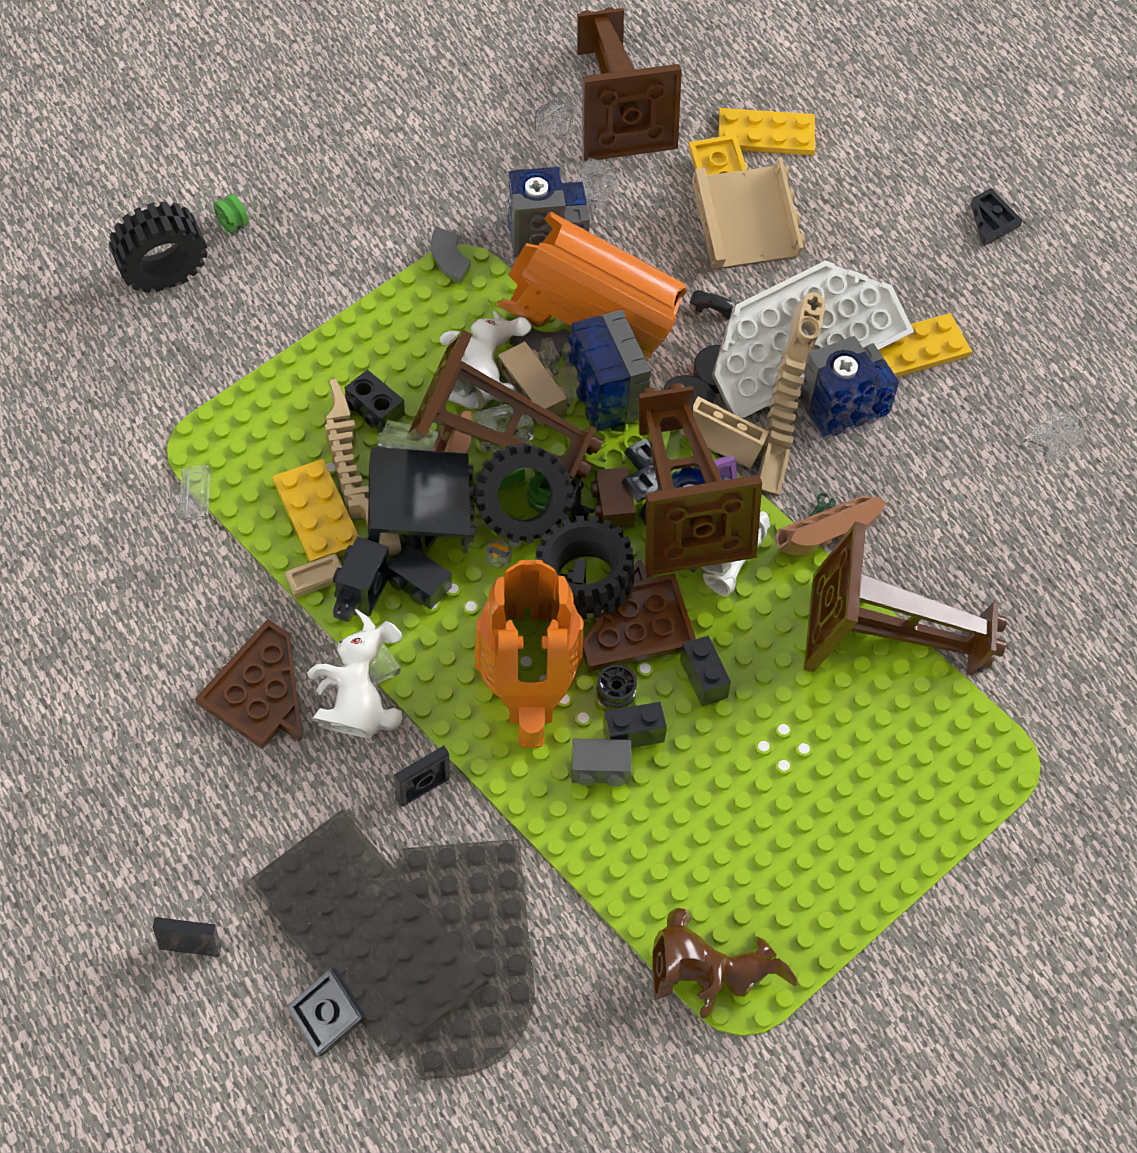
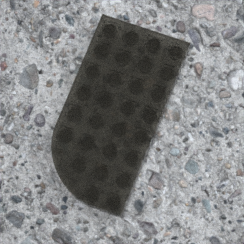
[402,839,535,1081]

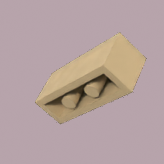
[498,342,568,426]
[680,397,769,469]

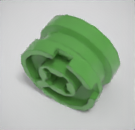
[213,193,249,234]
[527,471,550,512]

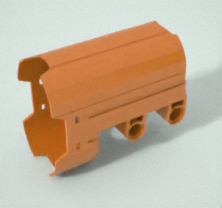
[497,212,687,362]

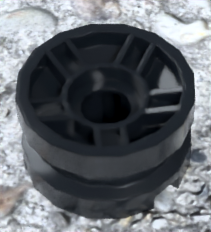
[596,664,637,709]

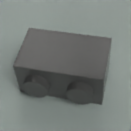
[572,738,631,787]

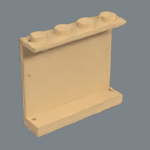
[692,157,805,269]

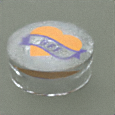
[484,539,512,568]

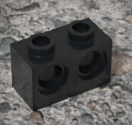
[344,369,405,433]

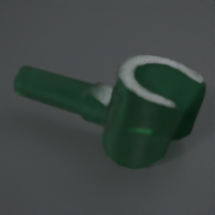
[807,493,836,518]

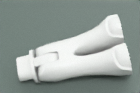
[701,511,770,597]

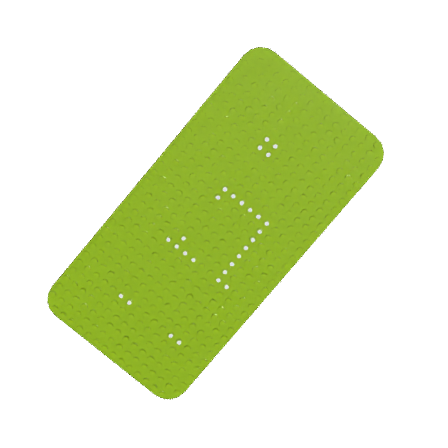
[167,244,1041,1037]

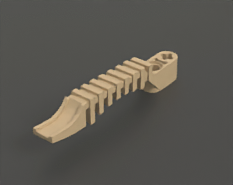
[759,292,825,495]
[325,379,401,557]

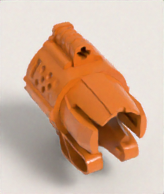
[474,559,584,748]

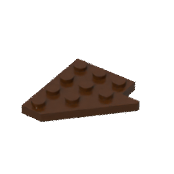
[583,559,696,672]
[195,619,303,749]

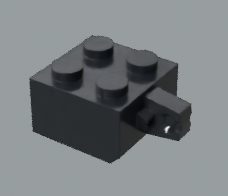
[333,536,390,622]

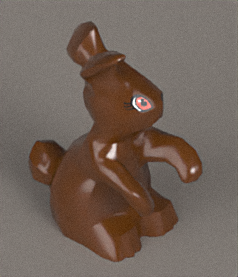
[652,908,797,1019]

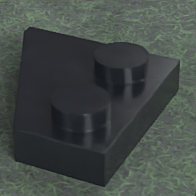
[971,188,1022,246]

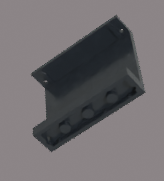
[368,447,475,553]

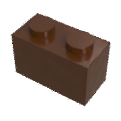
[591,467,636,529]

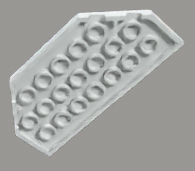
[712,261,914,419]

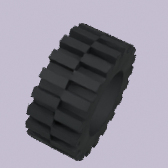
[109,202,208,293]
[474,444,573,543]
[535,516,634,619]

